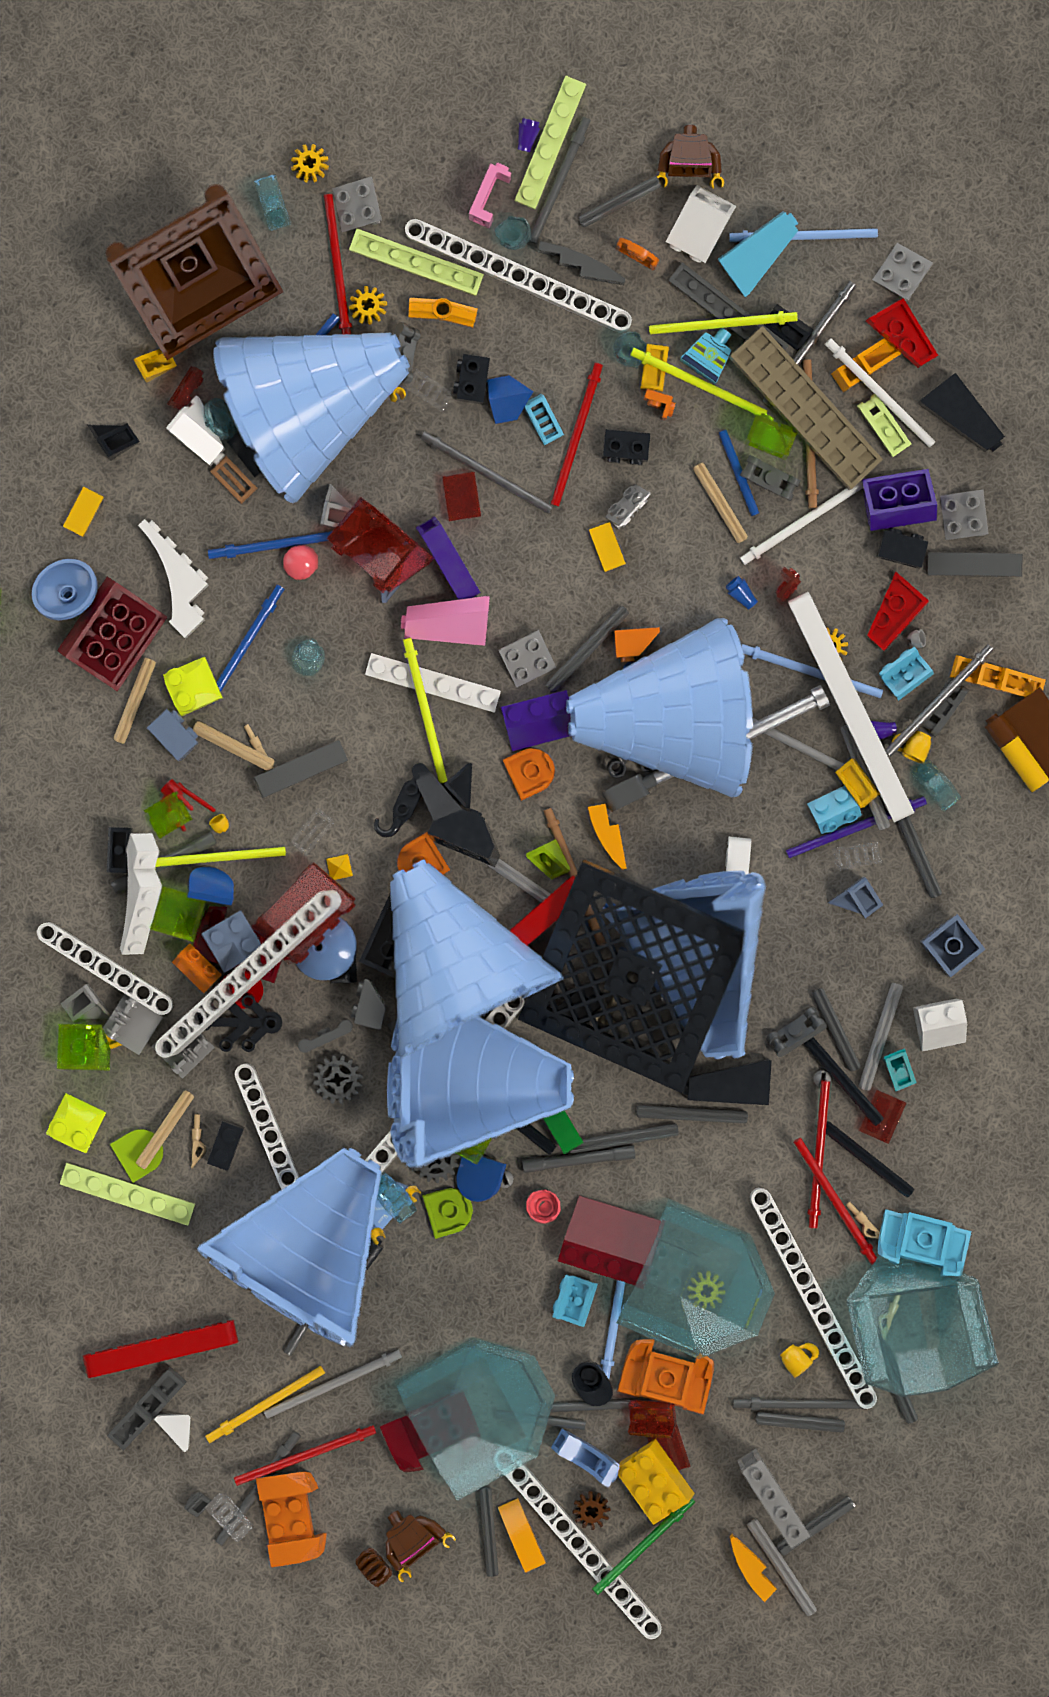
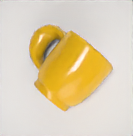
[891,731,931,763]
[780,1343,819,1378]

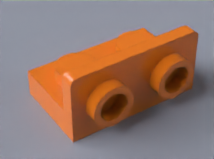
[644,389,676,421]
[172,944,222,993]

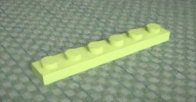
[515,76,586,210]
[349,229,484,296]
[60,1163,195,1226]

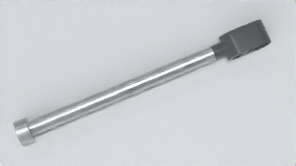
[602,685,830,812]

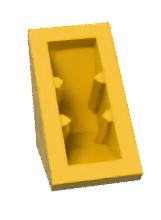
[134,349,177,383]

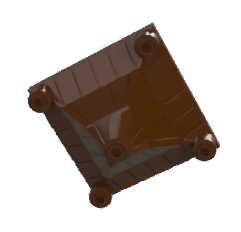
[105,184,283,360]

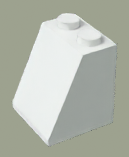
[666,185,736,263]
[913,998,967,1051]

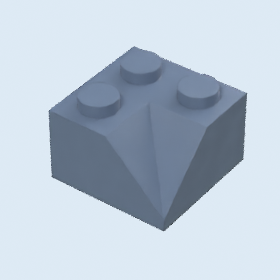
[147,709,199,762]
[201,910,261,973]
[920,914,985,978]

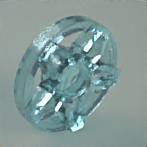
[204,398,238,440]

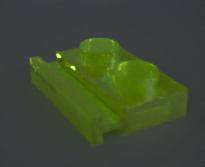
[144,791,193,839]

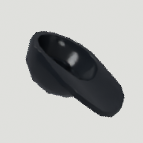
[572,1361,613,1406]

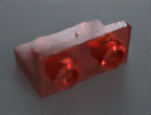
[775,567,801,606]
[628,1400,677,1439]

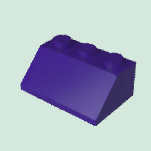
[862,469,937,531]
[501,690,571,751]

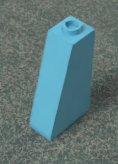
[718,211,798,297]

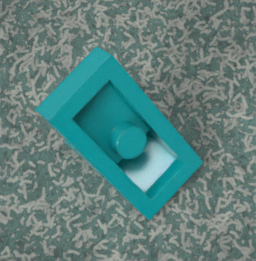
[883,1048,916,1091]

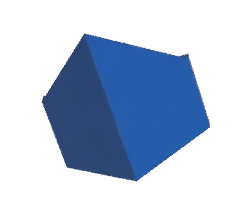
[487,375,533,424]

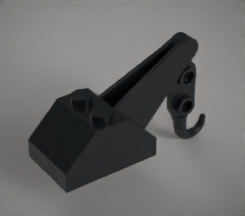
[374,763,500,867]

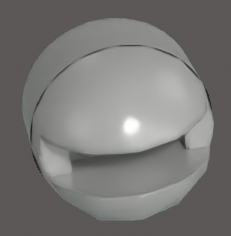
[907,629,926,648]
[813,1070,831,1088]
[500,1170,514,1188]

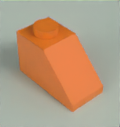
[614,627,660,662]

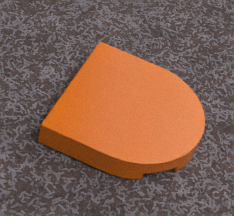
[615,238,659,270]
[503,748,555,801]
[397,832,450,874]

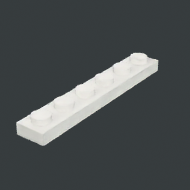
[365,653,501,713]

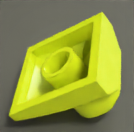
[163,657,223,716]
[46,1093,106,1153]

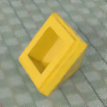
[326,854,353,881]

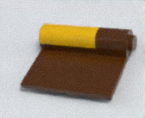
[985,687,1049,792]

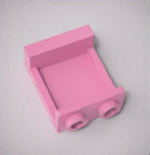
[469,163,511,229]

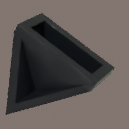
[87,423,140,461]
[444,763,472,809]

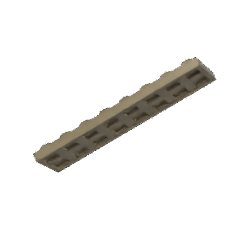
[729,326,883,490]

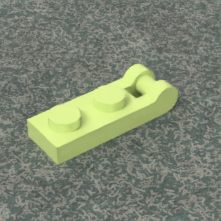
[857,394,911,458]

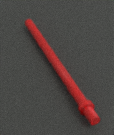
[324,194,352,334]
[551,363,603,507]
[807,1080,830,1228]
[793,1137,878,1265]
[234,1425,376,1486]

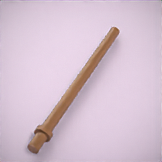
[802,360,819,509]
[543,808,606,945]

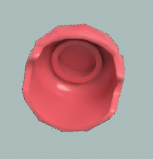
[283,545,318,580]
[526,1189,561,1224]

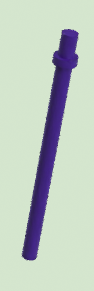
[786,796,927,858]

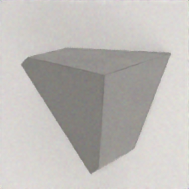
[320,484,360,533]
[60,983,111,1022]

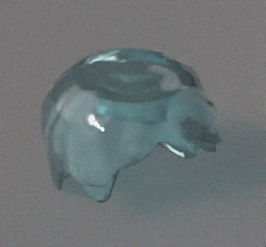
[494,216,531,250]
[613,331,647,369]
[291,638,325,676]

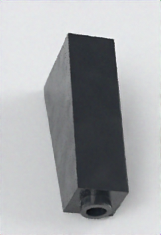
[918,373,1005,452]
[683,1059,772,1105]

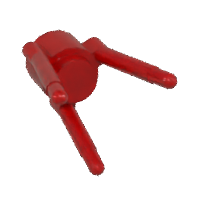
[160,779,216,832]

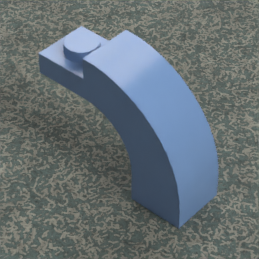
[551,1428,620,1487]

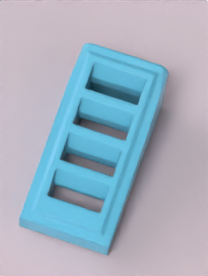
[524,394,564,445]

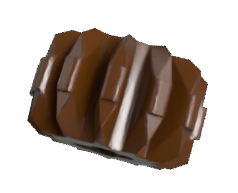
[572,1491,611,1530]
[356,1548,392,1587]

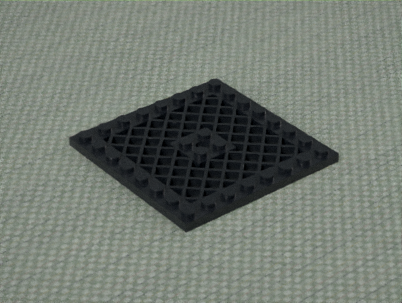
[518,859,745,1093]

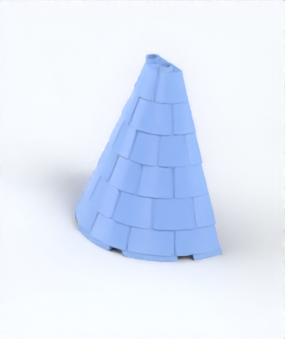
[214,333,410,503]
[566,618,752,797]
[390,860,563,1058]
[605,871,765,1059]
[387,1016,574,1167]
[197,1148,381,1347]

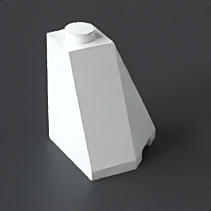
[166,395,225,466]

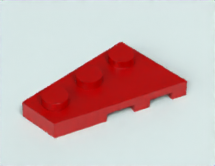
[866,298,939,368]
[867,572,929,651]

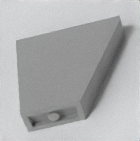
[737,1449,810,1549]

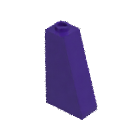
[416,516,481,600]

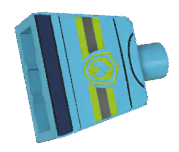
[680,328,732,385]

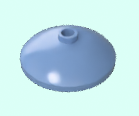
[32,559,98,620]
[291,914,357,980]

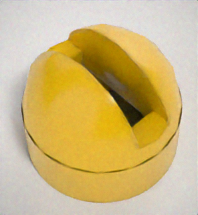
[209,814,229,834]

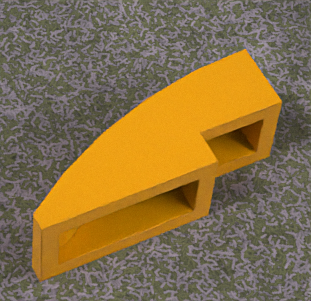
[831,338,902,393]
[587,804,627,869]
[498,1498,546,1573]
[729,1533,777,1602]

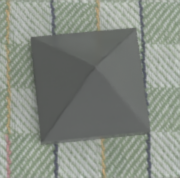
[184,1492,213,1517]

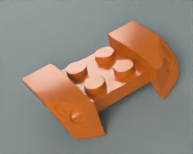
[617,1339,714,1415]
[256,1472,326,1568]

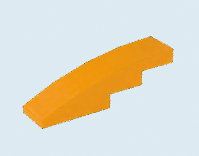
[950,655,1046,698]

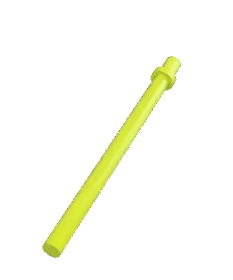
[649,311,798,334]
[630,348,768,418]
[403,638,448,783]
[155,847,286,869]

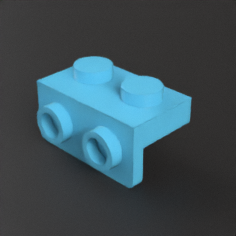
[879,647,934,701]
[807,786,862,834]
[552,1274,598,1327]

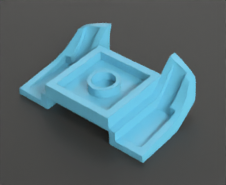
[878,1210,972,1276]

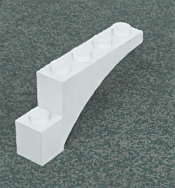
[138,519,209,639]
[120,833,162,955]

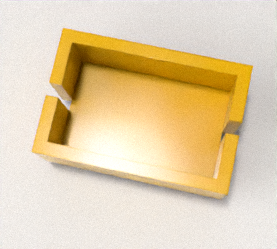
[618,1439,695,1525]

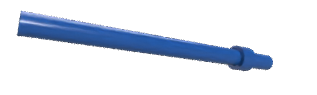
[208,530,343,559]
[213,585,285,704]

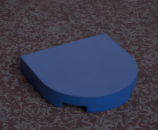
[187,867,234,906]
[457,1151,507,1202]

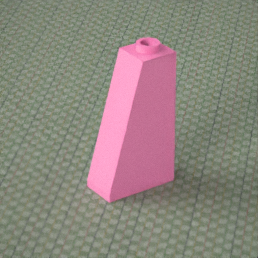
[401,596,489,646]

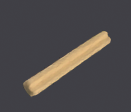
[693,463,748,543]
[114,658,156,744]
[193,721,275,771]
[136,1090,194,1169]

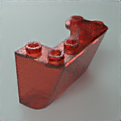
[251,862,356,965]

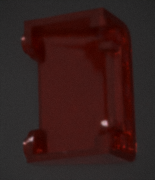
[327,497,434,593]

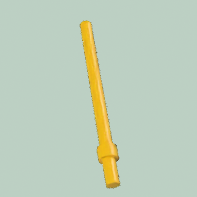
[205,1366,325,1443]

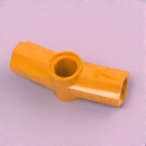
[408,298,478,328]

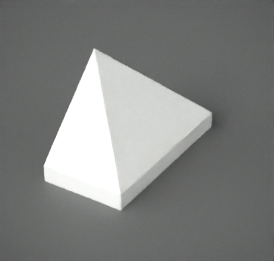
[154,1414,190,1452]

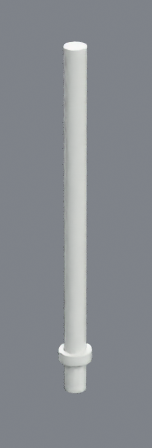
[825,338,935,448]
[740,477,865,565]

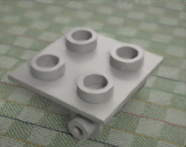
[332,177,382,232]
[873,243,933,301]
[605,484,651,529]
[940,490,988,540]
[499,630,556,688]
[101,994,163,1055]
[151,1015,215,1079]

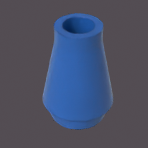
[725,576,758,610]

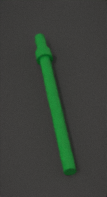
[592,1498,695,1595]

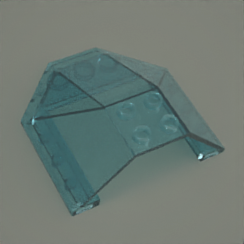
[616,1199,775,1359]
[846,1255,998,1397]
[395,1338,556,1501]

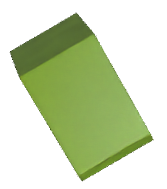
[526,839,570,880]

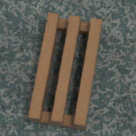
[210,456,258,504]

